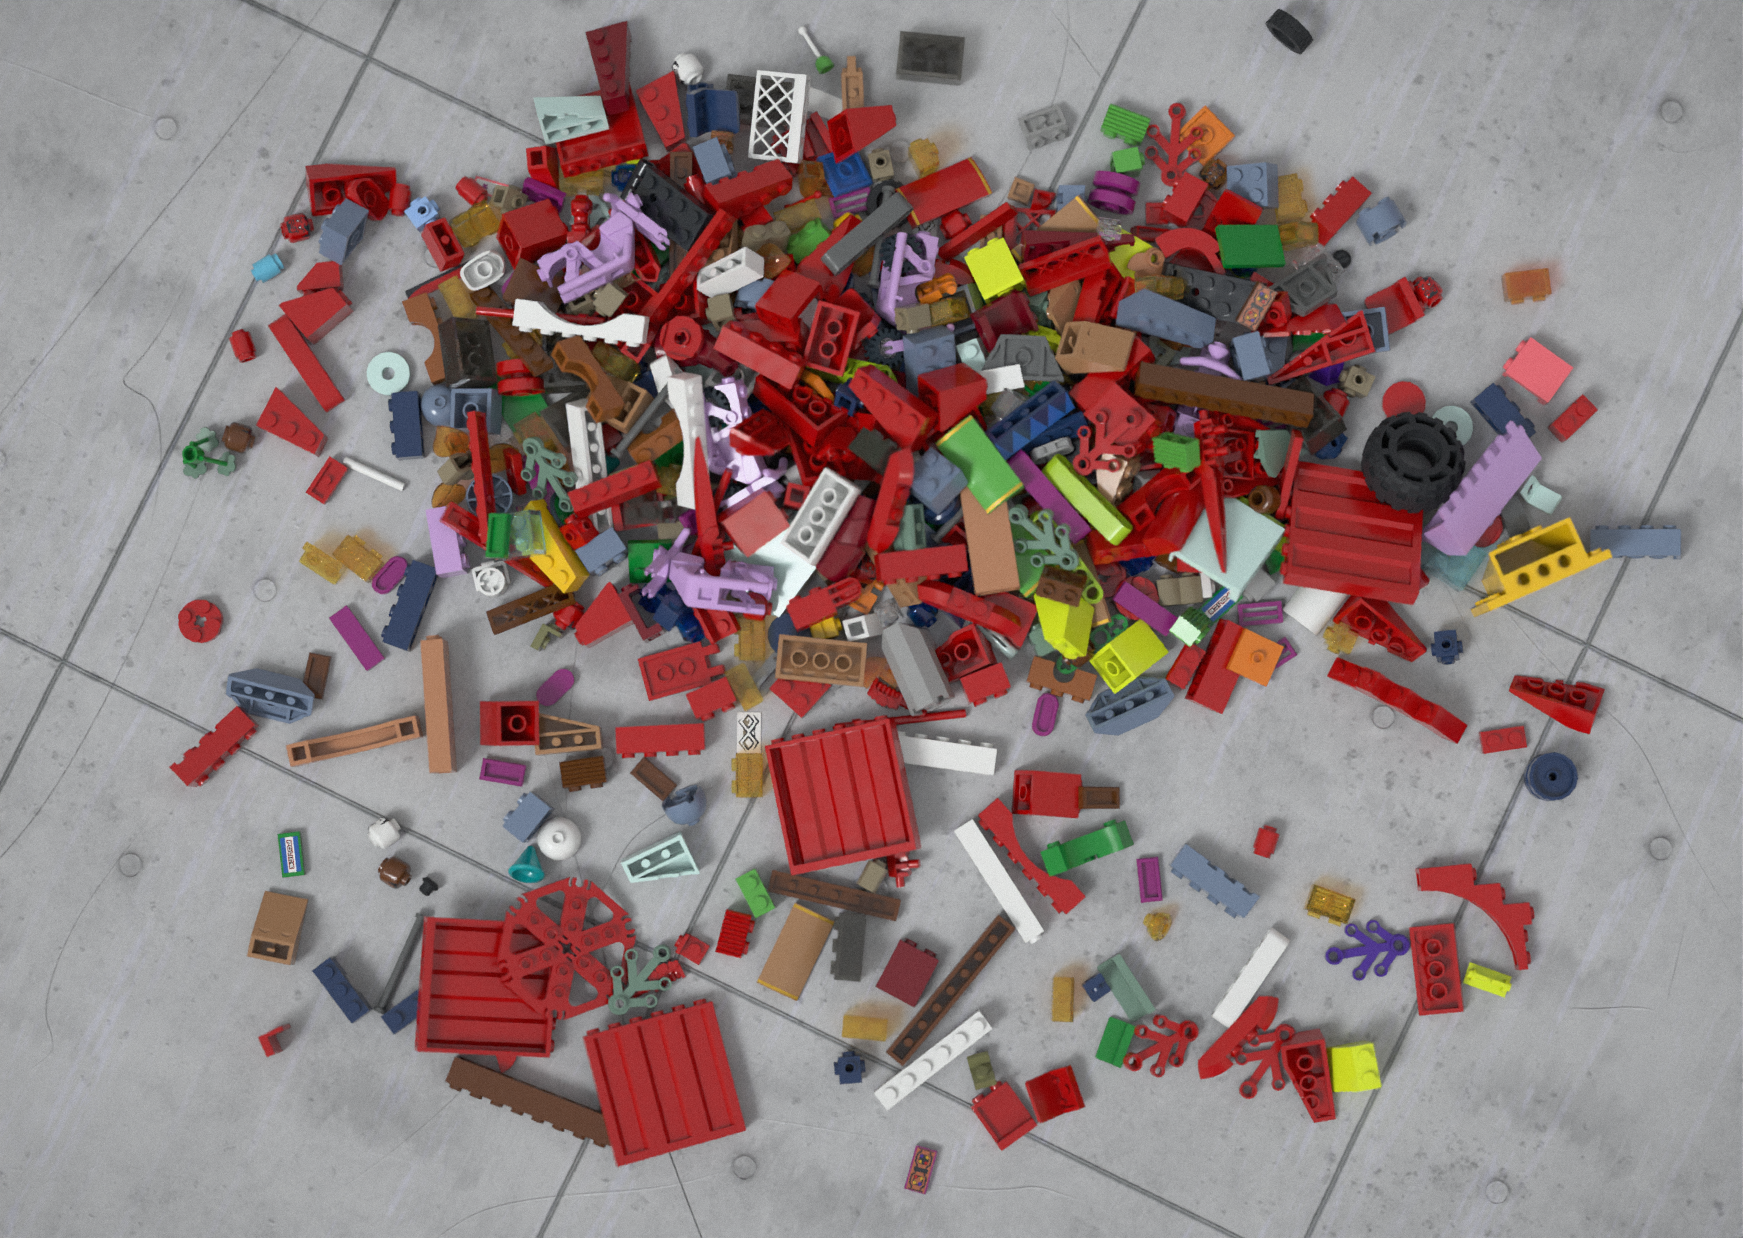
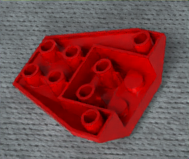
[1209,411,1284,498]

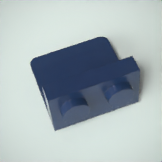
[686,88,740,137]

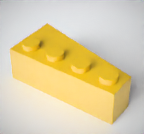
[510,499,589,593]

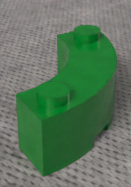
[1040,819,1134,877]

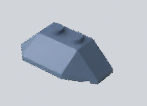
[226,668,315,724]
[1085,676,1175,736]

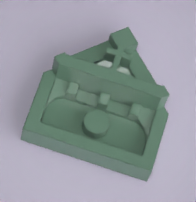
[1254,428,1291,478]

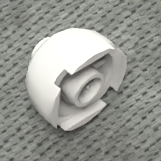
[537,817,581,860]

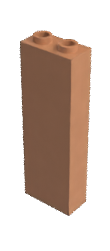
[960,486,1020,596]
[420,635,457,774]

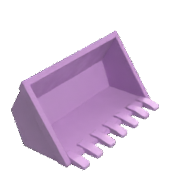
[1422,421,1542,556]

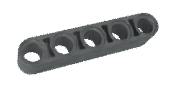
[820,192,914,276]

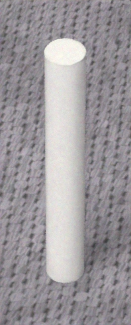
[343,457,406,491]

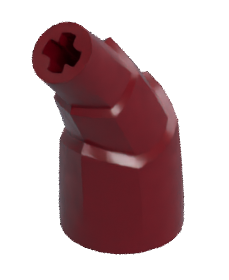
[655,328,738,378]
[815,495,877,582]

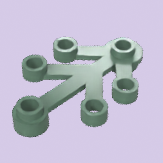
[521,436,578,512]
[1009,504,1079,570]
[608,944,672,1015]

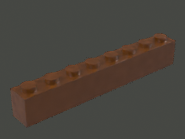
[1134,362,1314,428]
[886,914,1015,1066]
[445,1055,610,1148]

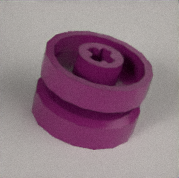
[1087,171,1141,215]

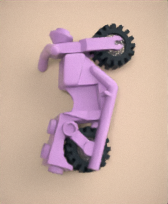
[864,231,955,368]
[703,376,788,520]

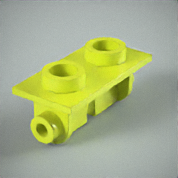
[1463,962,1512,998]

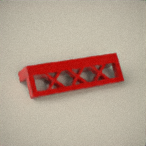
[1018,235,1113,297]

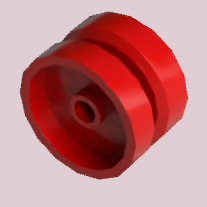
[496,359,546,396]

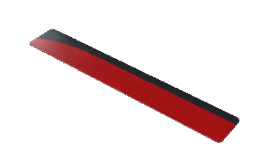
[405,258,473,299]

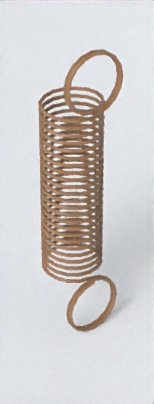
[589,269,642,302]

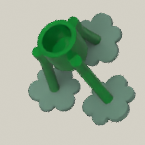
[182,427,236,479]

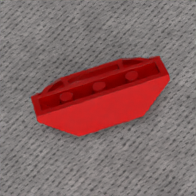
[729,409,790,456]

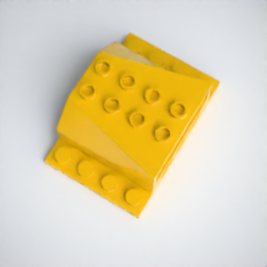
[1471,517,1612,617]

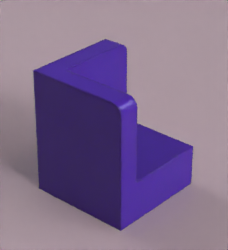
[1308,362,1344,386]

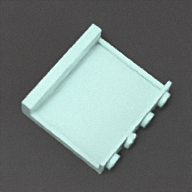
[1168,498,1285,602]
[723,528,816,617]

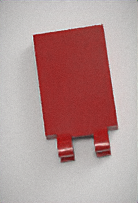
[638,641,726,701]

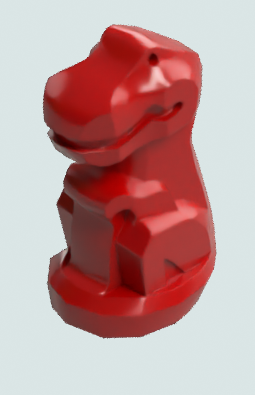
[567,194,593,244]

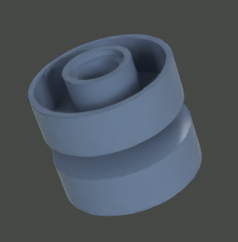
[466,474,513,517]

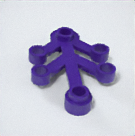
[1325,920,1410,981]

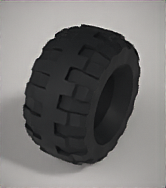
[1361,411,1466,513]

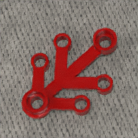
[1145,103,1204,187]
[1073,410,1142,475]
[1123,1014,1199,1078]
[1235,1024,1296,1099]

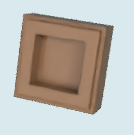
[1007,177,1035,206]

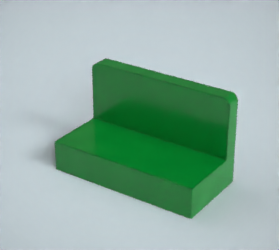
[1095,1017,1136,1068]

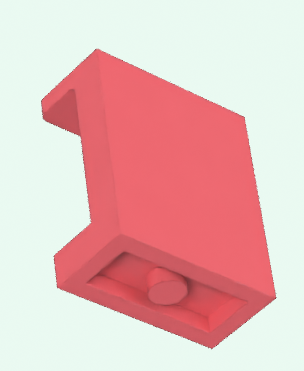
[1502,337,1573,405]

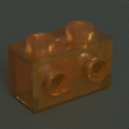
[1501,268,1552,305]

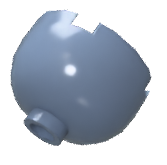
[420,384,456,427]
[661,785,707,826]

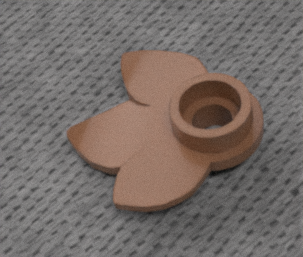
[1127,247,1165,285]

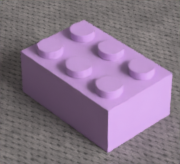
[425,506,471,578]

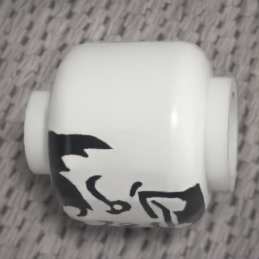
[672,53,704,85]
[367,817,401,849]

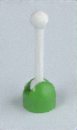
[798,26,834,74]

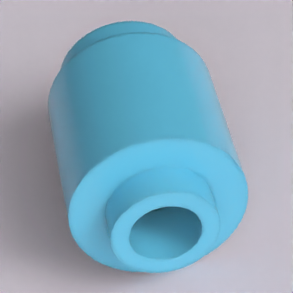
[250,253,284,283]

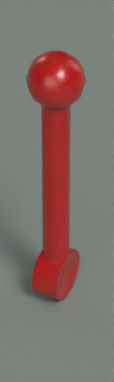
[784,190,822,212]

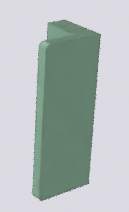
[1097,953,1156,1022]

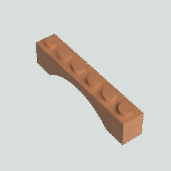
[286,715,423,767]

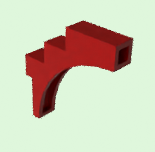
[1327,657,1468,744]
[1415,863,1534,970]

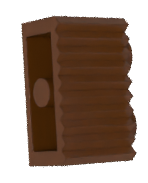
[559,756,608,792]

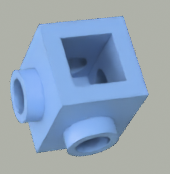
[404,196,441,233]

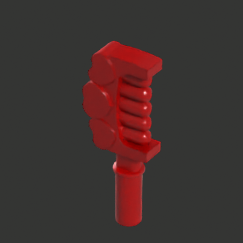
[867,677,927,718]
[630,960,686,999]

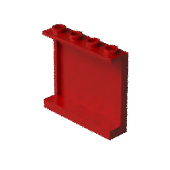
[556,82,649,178]

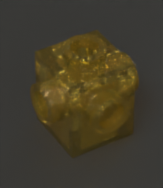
[1322,622,1359,655]

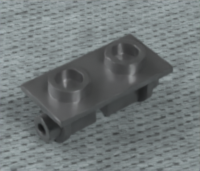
[746,651,777,698]

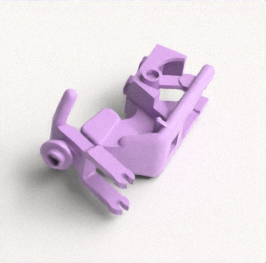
[537,192,670,304]
[1172,342,1242,438]
[642,527,777,615]

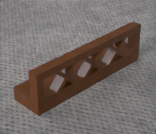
[486,584,576,636]

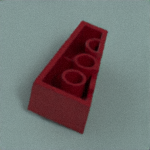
[585,21,632,116]

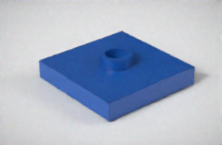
[816,152,873,198]

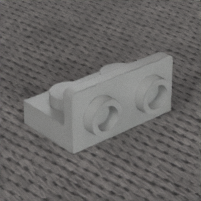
[1018,105,1069,150]

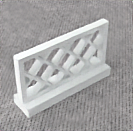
[748,70,811,164]

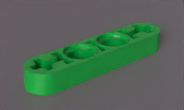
[1056,614,1128,674]

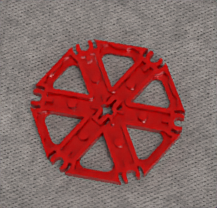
[496,877,636,1020]

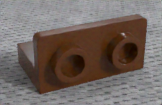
[1036,564,1088,607]

